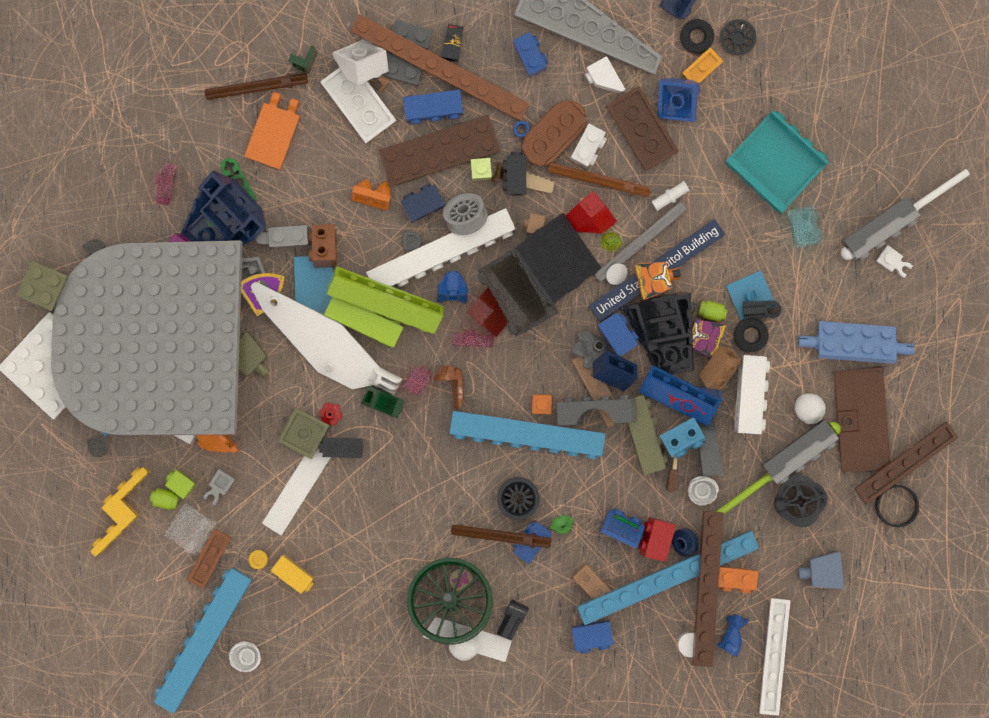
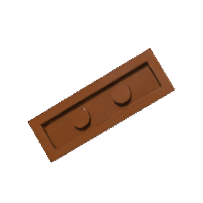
[187,529,232,589]

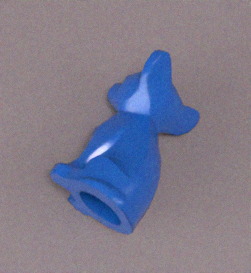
[717,614,749,657]

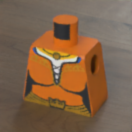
[634,262,681,301]

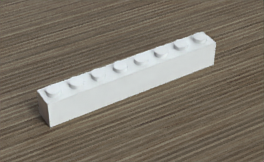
[366,208,516,287]

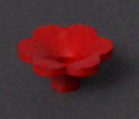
[319,403,343,426]

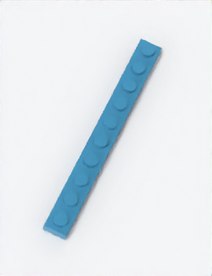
[576,530,759,625]

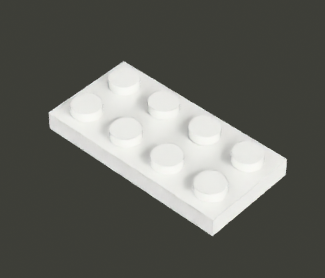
[320,67,397,144]

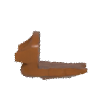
[433,366,464,409]

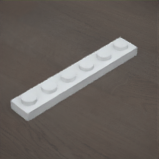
[759,598,790,716]

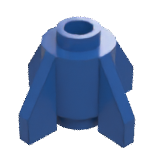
[438,271,468,304]

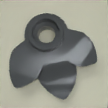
[571,331,608,369]

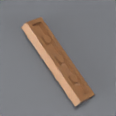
[572,356,616,428]

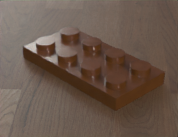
[606,86,679,172]

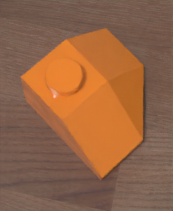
[195,435,240,453]

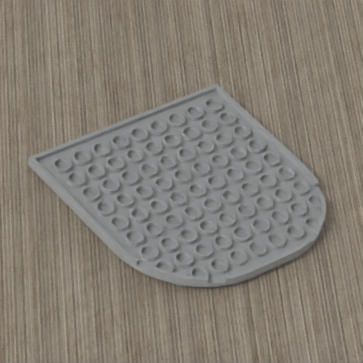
[51,241,243,436]

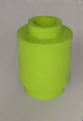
[698,300,728,323]
[150,488,179,510]

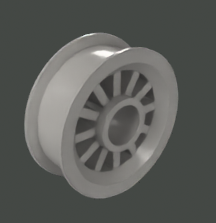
[443,193,488,235]

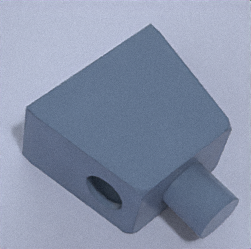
[798,551,844,589]

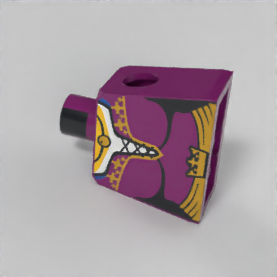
[692,319,726,359]

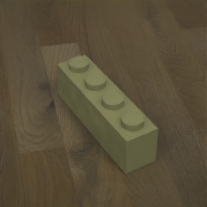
[627,395,668,475]

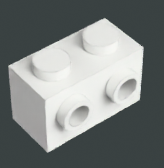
[570,124,607,169]

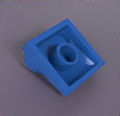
[658,78,700,122]

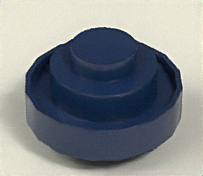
[672,528,699,557]

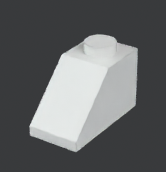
[585,56,626,94]

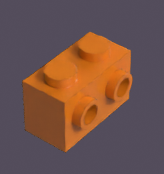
[718,566,758,593]

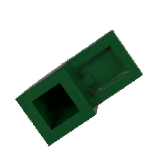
[361,386,404,419]

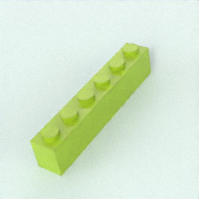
[327,266,444,334]

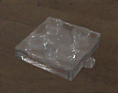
[164,503,218,556]

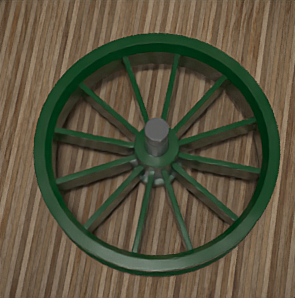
[407,558,493,645]

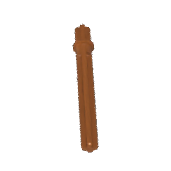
[548,163,651,197]

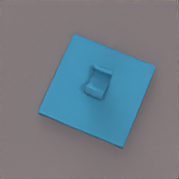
[726,271,776,321]

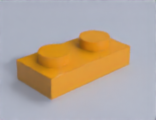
[682,47,723,84]

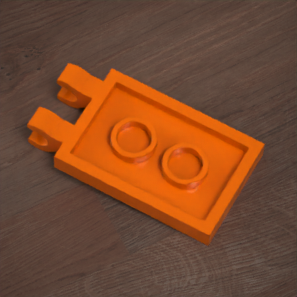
[244,92,300,170]

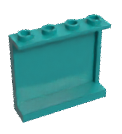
[724,111,829,214]

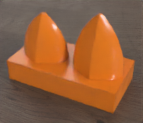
[351,179,391,211]

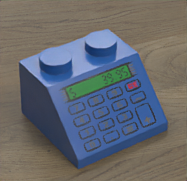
[599,508,645,548]

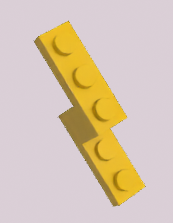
[90,466,151,557]

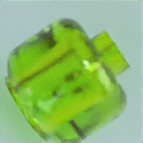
[600,231,621,252]

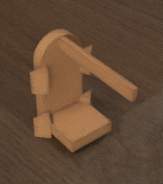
[370,75,390,93]

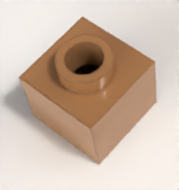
[524,213,545,235]

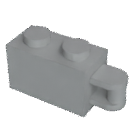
[256,225,310,249]

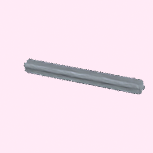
[595,202,686,282]

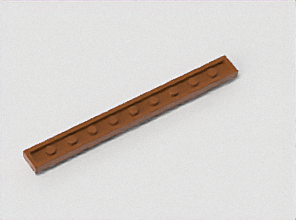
[350,14,529,121]

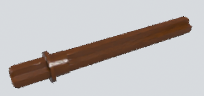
[205,73,308,100]
[451,525,552,549]

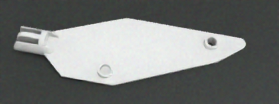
[251,282,402,395]

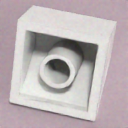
[333,40,389,85]

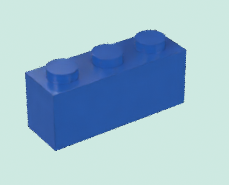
[403,90,463,125]

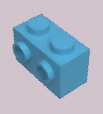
[660,417,706,459]

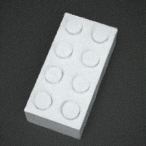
[734,355,770,434]

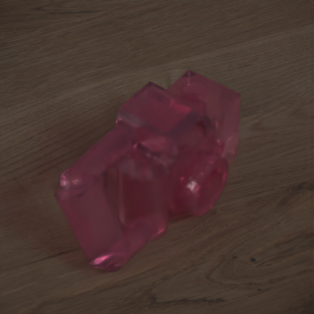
[155,163,177,205]
[452,329,494,348]

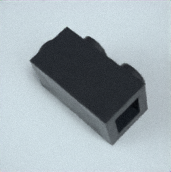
[503,152,526,196]
[319,438,363,458]

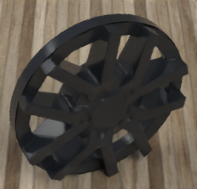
[720,19,756,55]

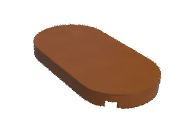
[521,100,586,166]

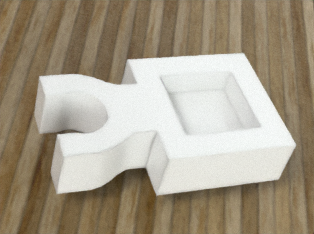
[876,245,913,278]

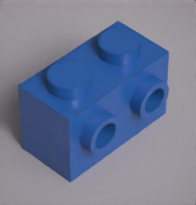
[513,32,548,78]
[597,313,639,356]
[513,521,552,564]
[571,620,614,654]

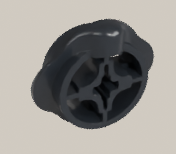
[774,474,827,527]

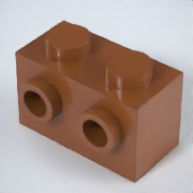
[308,224,337,268]

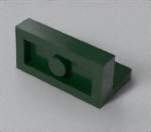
[288,46,318,74]

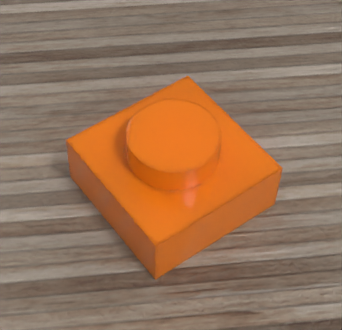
[532,395,552,414]

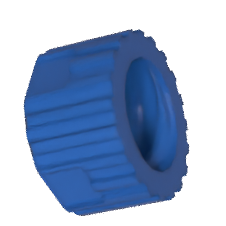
[513,121,530,139]

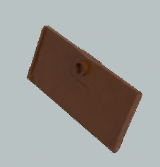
[834,366,890,472]

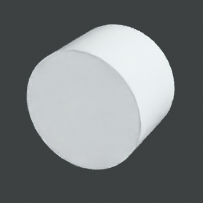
[677,631,694,657]

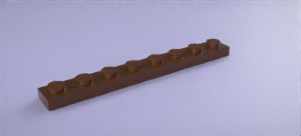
[692,511,724,667]

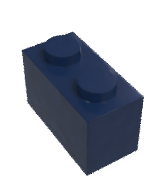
[401,183,445,223]
[593,350,638,391]

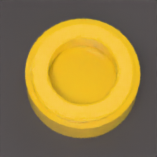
[249,550,268,569]

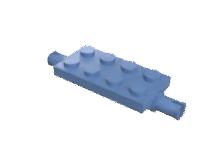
[798,321,915,364]

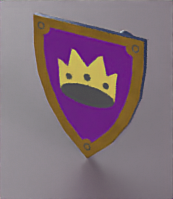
[241,273,284,316]

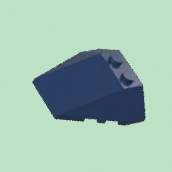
[181,171,266,245]

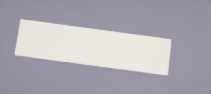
[262,448,331,535]
[422,617,512,662]

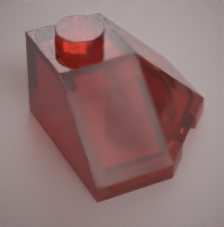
[467,284,508,338]

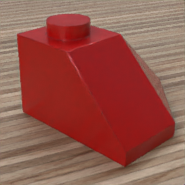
[565,191,617,234]

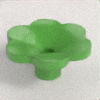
[550,515,574,534]

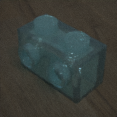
[787,206,822,249]

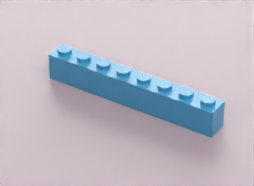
[450,411,605,459]
[154,567,253,714]

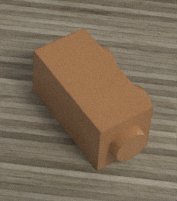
[699,346,742,390]
[572,563,611,599]

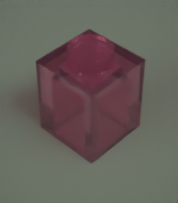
[403,365,432,396]

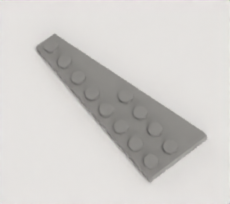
[514,0,662,75]

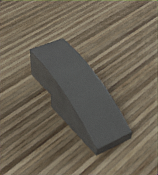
[696,417,722,477]

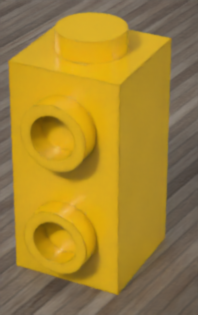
[271,554,314,594]

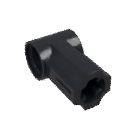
[742,299,782,319]
[497,599,529,640]

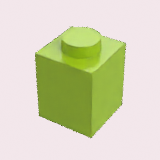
[165,469,197,499]

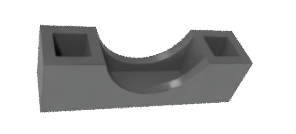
[557,395,637,425]

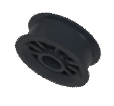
[497,477,540,520]

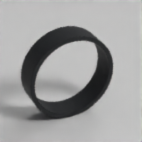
[875,485,919,527]

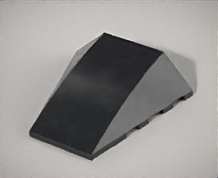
[621,292,694,375]

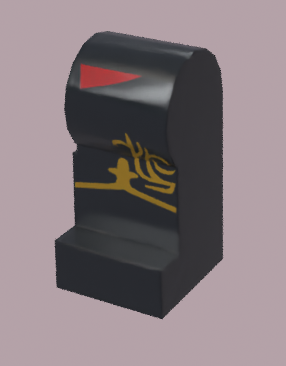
[441,24,463,63]

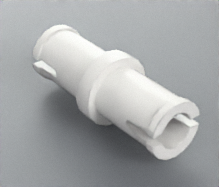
[651,181,690,211]

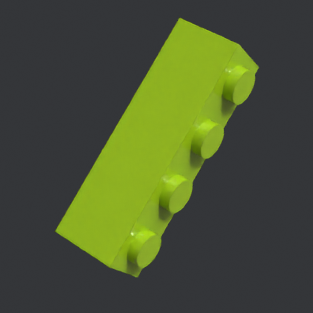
[324,298,403,349]

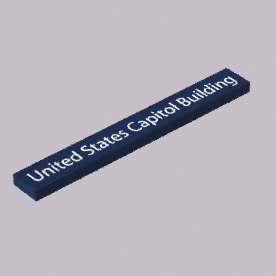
[589,219,726,322]

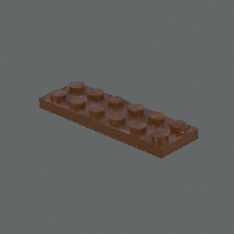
[379,115,500,187]

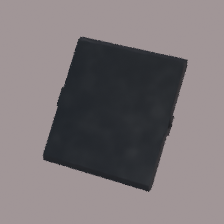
[513,213,601,305]

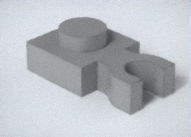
[203,469,236,505]

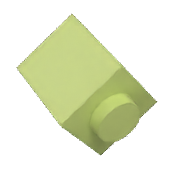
[471,158,492,181]

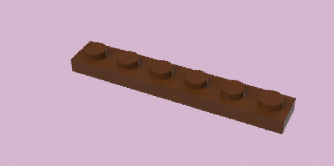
[854,422,958,505]

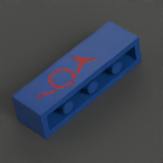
[639,365,721,426]

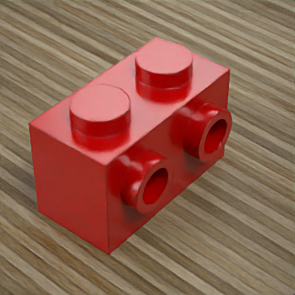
[638,517,676,562]

